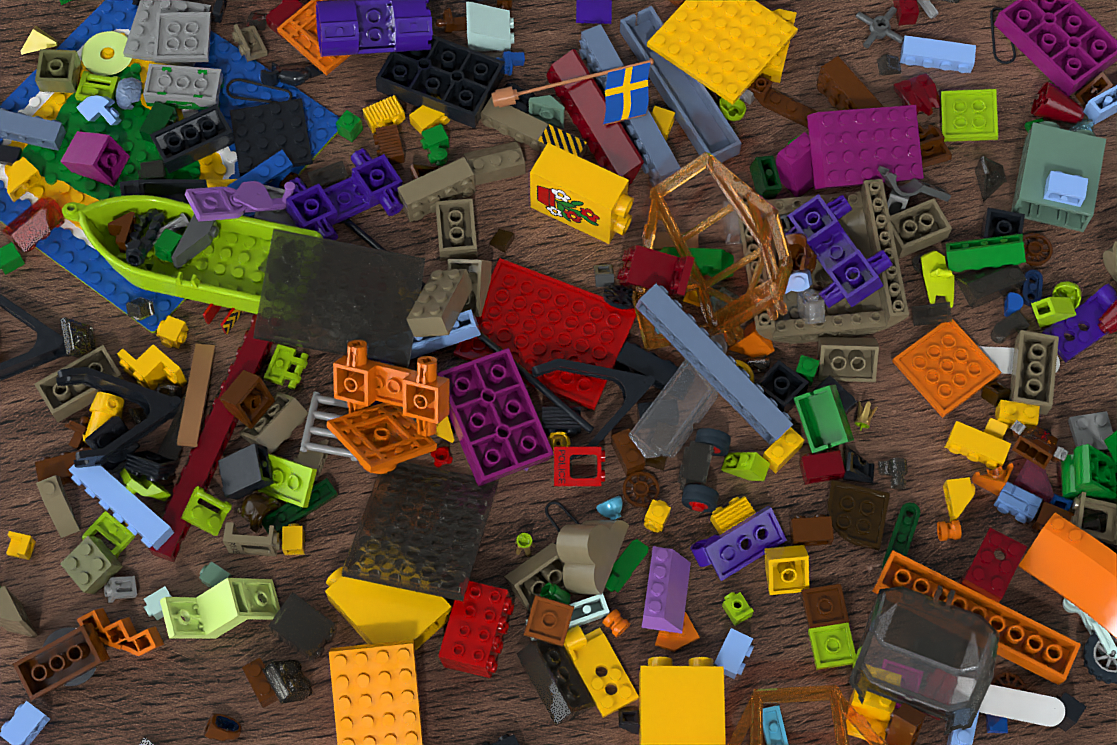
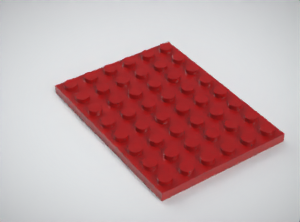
[454,258,638,410]

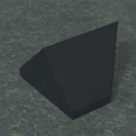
[843,444,874,483]

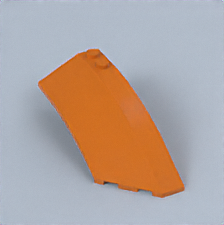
[1018,513,1117,639]

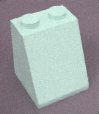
[466,2,514,52]

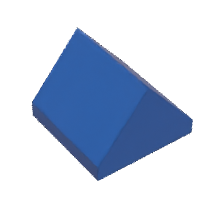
[1049,494,1073,511]

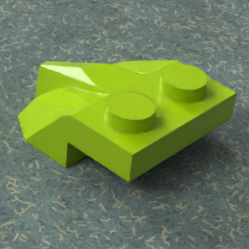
[119,467,171,501]

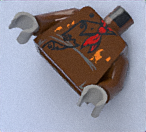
[1010,420,1069,469]

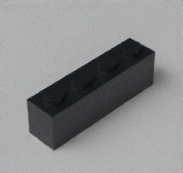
[615,341,694,401]

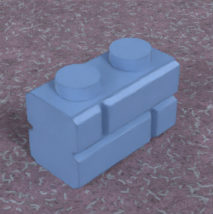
[994,481,1043,524]

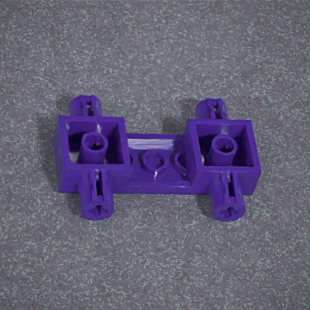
[286,148,403,246]
[779,194,893,308]

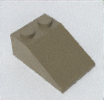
[447,259,492,317]

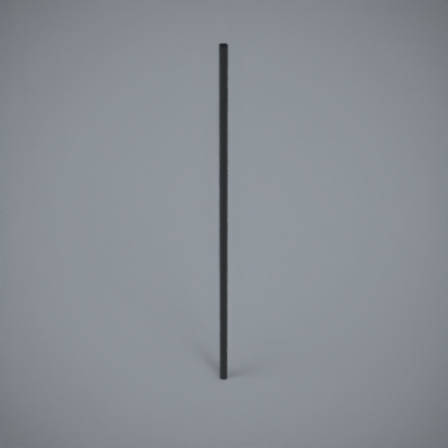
[341,218,594,433]

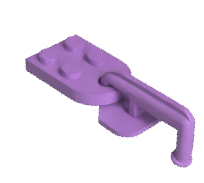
[185,181,296,222]

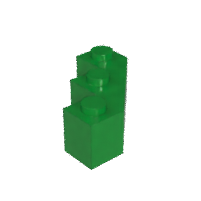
[659,247,734,281]

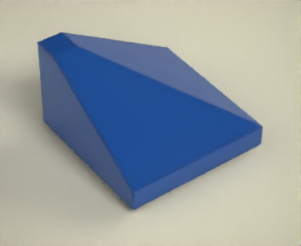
[986,714,1008,733]

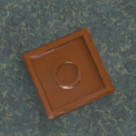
[524,595,575,647]

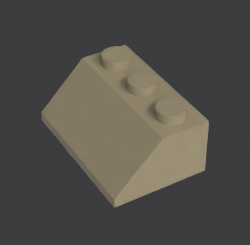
[464,141,526,186]
[817,337,879,382]
[239,392,308,454]
[504,542,567,614]
[0,585,38,638]

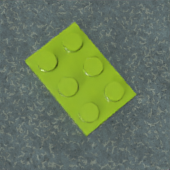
[258,453,317,508]

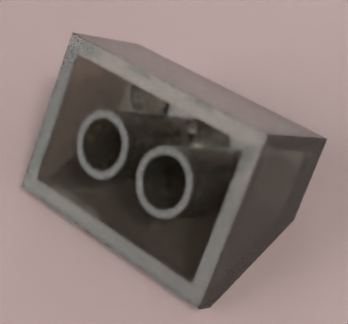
[954,264,1026,309]

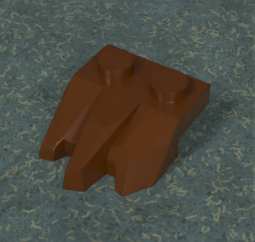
[918,124,952,168]

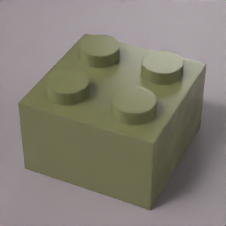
[35,49,81,93]
[60,536,123,594]

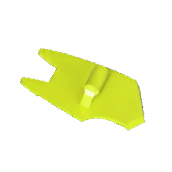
[920,250,954,308]

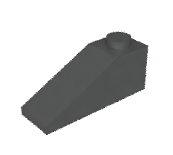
[172,214,219,269]

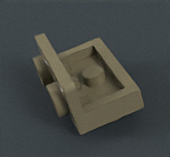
[232,24,268,62]

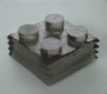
[262,659,313,704]

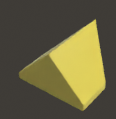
[21,26,58,54]

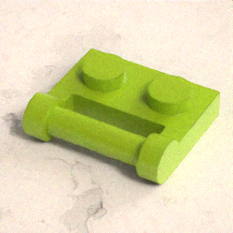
[75,71,120,101]
[181,486,232,536]
[82,511,136,558]

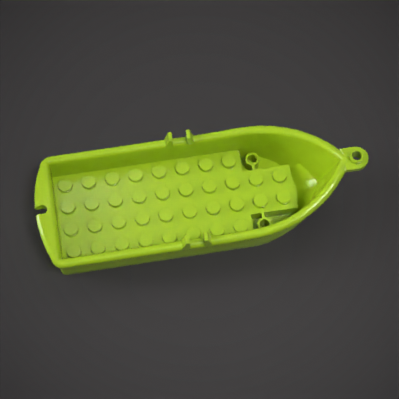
[62,195,323,322]

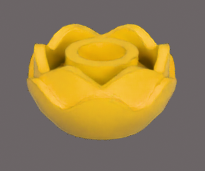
[547,431,570,453]

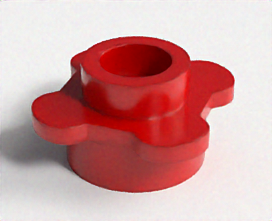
[431,446,453,468]

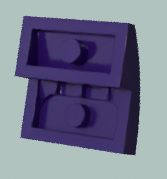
[576,0,612,24]

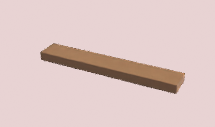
[177,344,215,447]

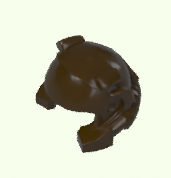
[238,490,281,534]

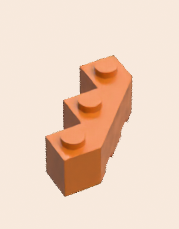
[77,608,164,656]

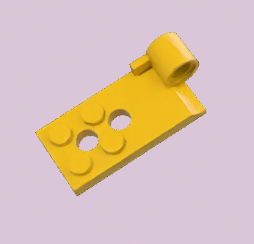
[564,625,639,718]

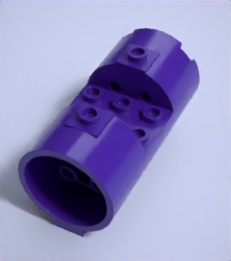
[316,0,433,57]

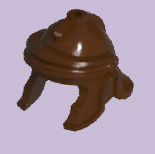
[778,233,817,274]

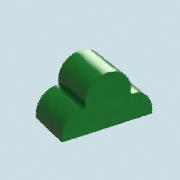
[1061,444,1117,504]

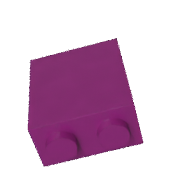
[60,131,130,186]
[776,132,815,197]

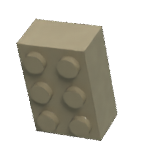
[890,198,952,259]
[435,199,478,262]

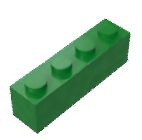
[946,234,1026,272]

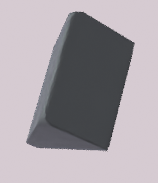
[594,264,614,287]

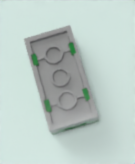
[143,64,225,110]

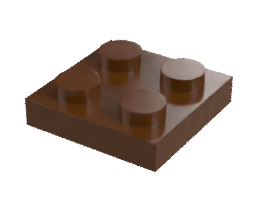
[801,584,849,629]

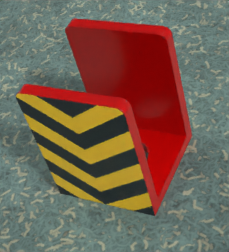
[203,303,244,334]

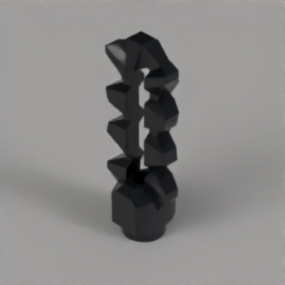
[125,208,165,266]

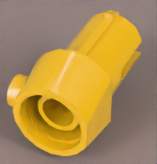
[83,392,124,442]

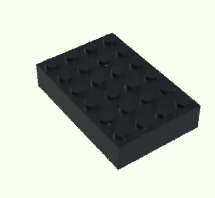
[376,35,505,128]

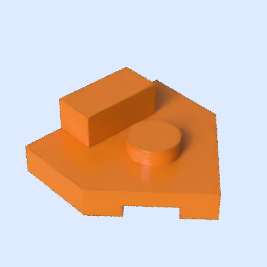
[655,612,700,652]

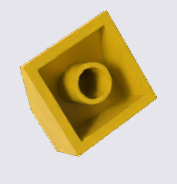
[764,545,809,595]

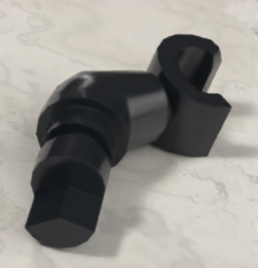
[260,62,323,86]

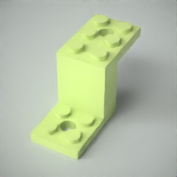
[160,578,282,639]

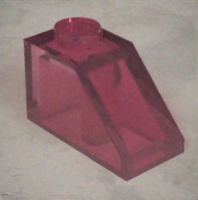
[1013,459,1054,503]

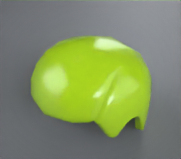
[719,97,746,121]
[1052,281,1082,309]

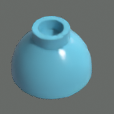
[596,496,623,520]

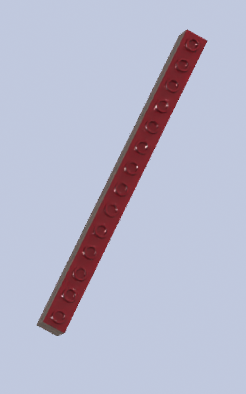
[149,314,283,562]

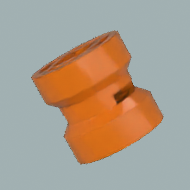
[937,520,962,541]
[602,609,631,637]

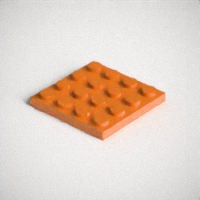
[892,317,1002,418]

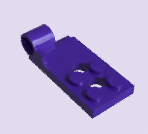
[1041,283,1117,363]
[690,506,787,581]

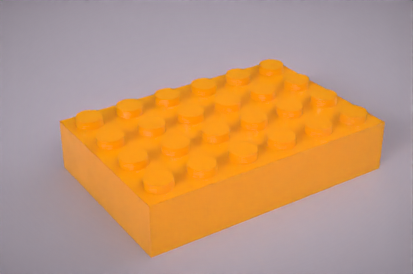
[329,640,424,745]

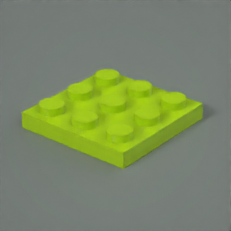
[941,89,998,142]

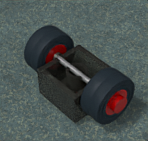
[677,428,731,512]

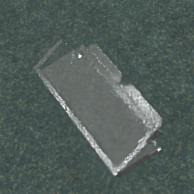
[628,359,718,458]

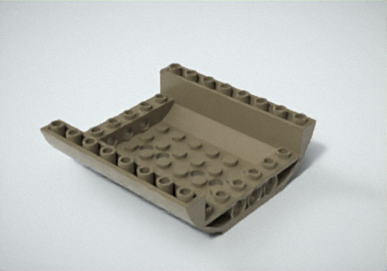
[734,179,909,344]

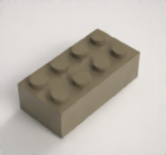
[398,157,476,222]
[407,269,473,337]
[1009,330,1059,415]
[34,345,124,422]

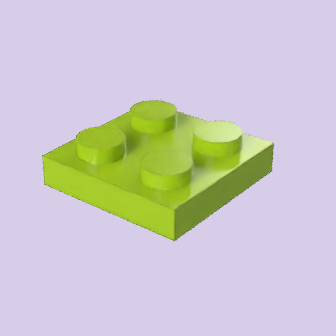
[808,623,857,670]

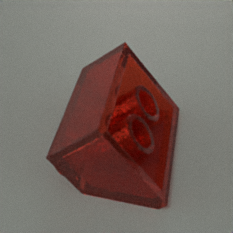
[1,195,66,252]

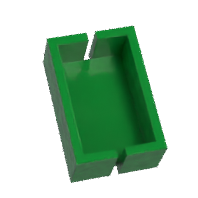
[794,385,854,453]

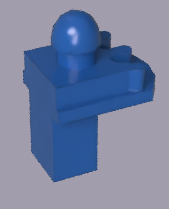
[496,51,525,76]

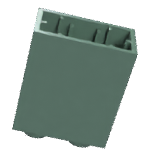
[1011,121,1106,232]

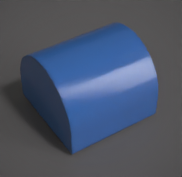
[1004,292,1024,318]

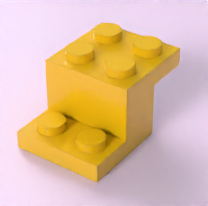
[117,344,187,390]
[842,665,901,745]

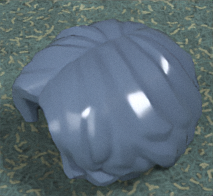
[116,77,142,110]

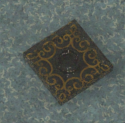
[60,317,96,358]

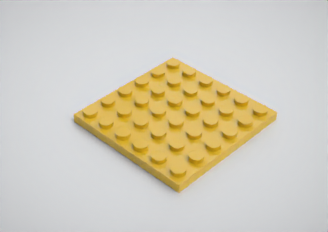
[647,0,798,105]

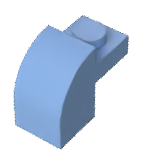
[76,96,122,126]

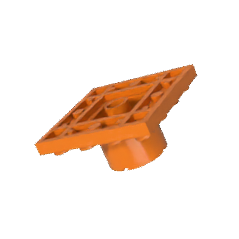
[277,0,351,76]
[327,402,437,474]

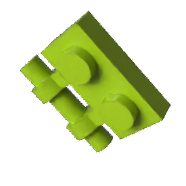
[264,344,309,390]

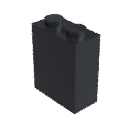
[218,443,274,500]

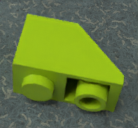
[1031,297,1077,328]
[721,452,770,481]

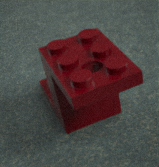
[617,245,695,297]
[936,528,1027,648]

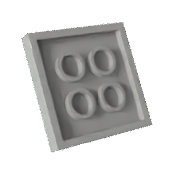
[153,12,211,63]

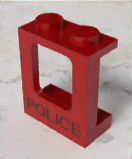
[554,446,605,486]

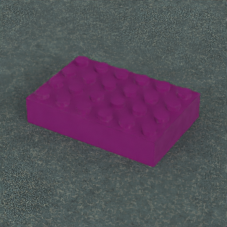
[994,0,1117,96]
[807,105,924,190]
[437,348,554,486]

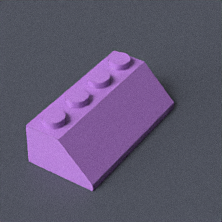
[642,546,691,634]

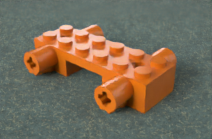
[333,340,450,437]

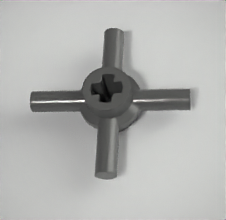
[856,7,904,48]

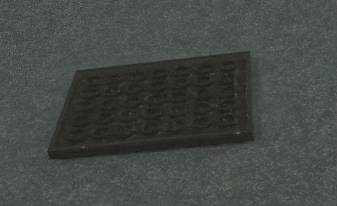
[253,229,426,367]
[342,462,499,601]

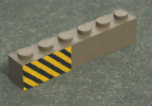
[481,97,587,158]

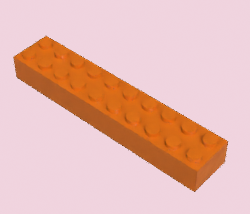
[872,551,1081,685]

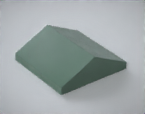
[529,95,565,129]

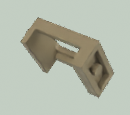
[1070,492,1117,545]
[223,522,282,557]

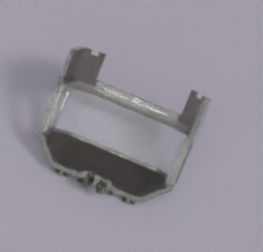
[849,585,1000,736]

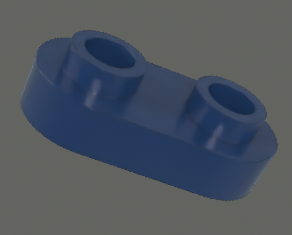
[1021,270,1043,307]

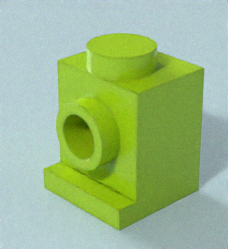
[722,592,754,626]

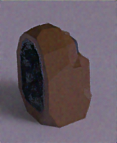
[203,713,241,741]

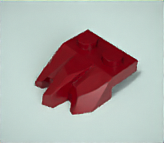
[894,73,941,116]

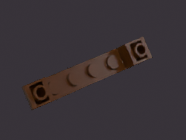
[748,75,818,128]

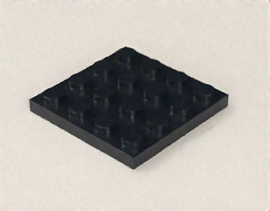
[230,98,313,177]

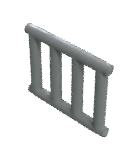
[300,392,369,461]

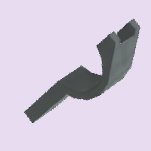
[878,166,951,202]

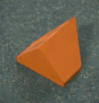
[728,321,775,359]
[971,463,1014,496]

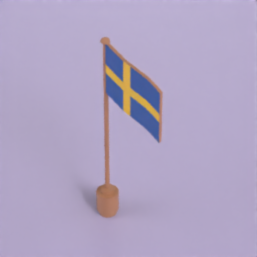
[491,58,654,126]

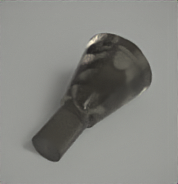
[735,354,770,373]

